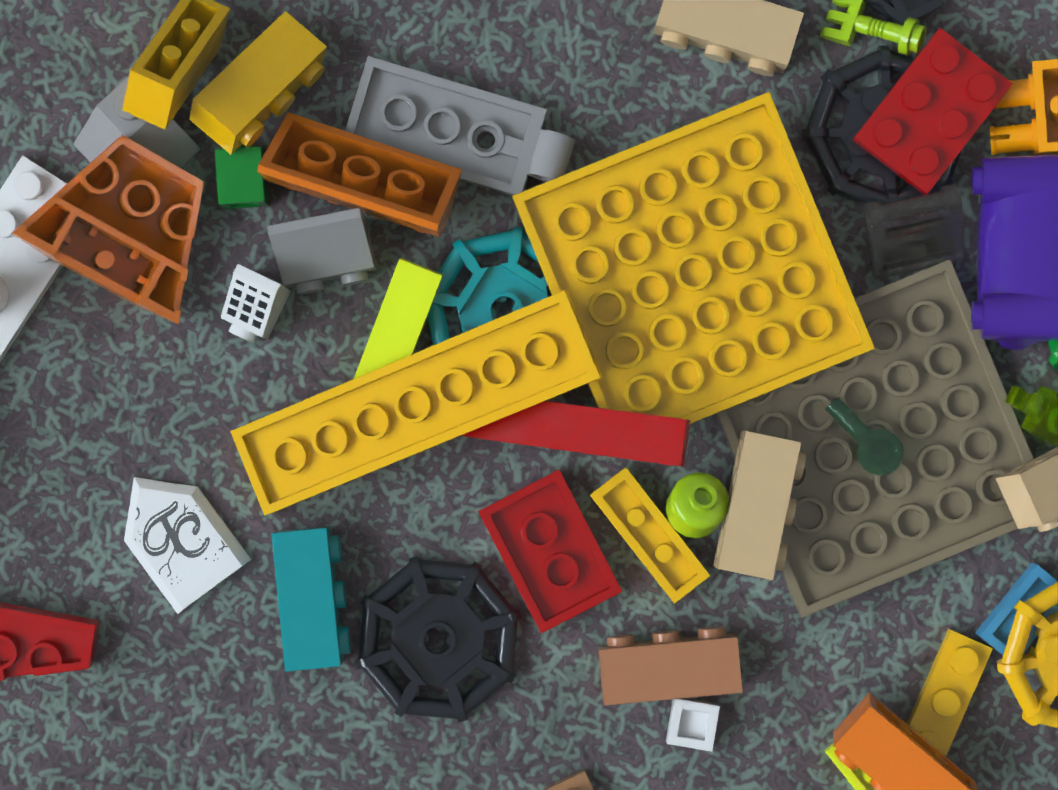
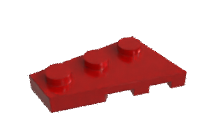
[0,602,100,681]

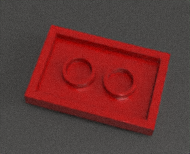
[852,28,1013,195]
[478,469,623,634]

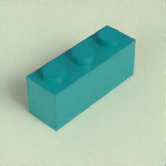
[271,526,351,672]

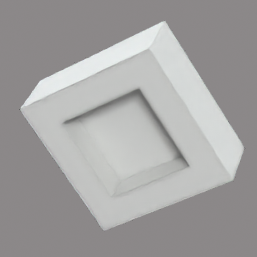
[666,698,720,752]

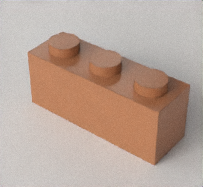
[598,626,743,706]

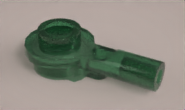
[825,397,904,476]

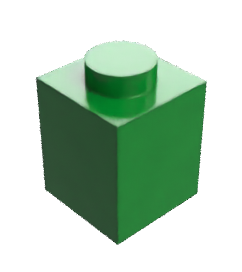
[215,143,270,209]

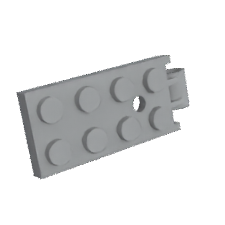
[345,56,575,196]

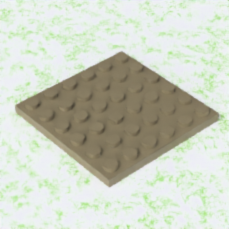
[716,259,1033,618]

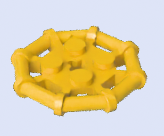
[997,581,1058,728]

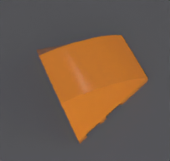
[11,135,204,324]

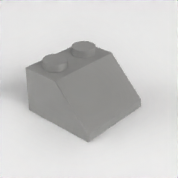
[267,208,377,295]

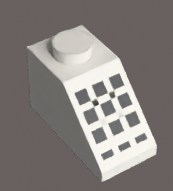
[221,264,291,343]

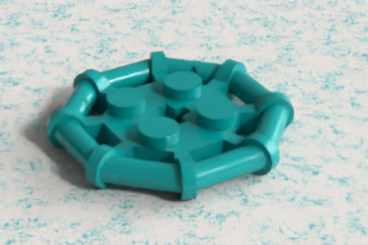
[427,226,548,345]

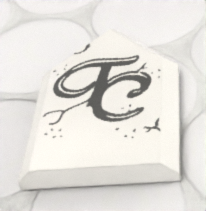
[124,477,252,614]

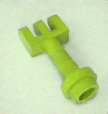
[820,0,927,55]

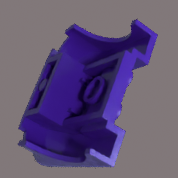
[971,155,1058,350]

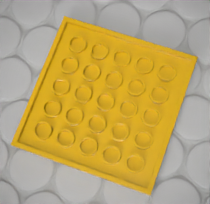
[512,92,875,424]

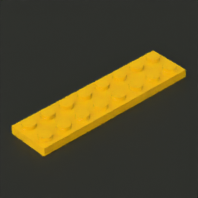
[230,290,603,516]

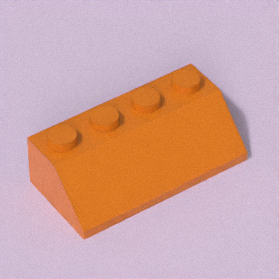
[257,112,462,238]

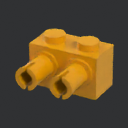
[990,59,1058,155]

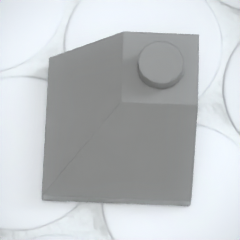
[73,76,202,168]

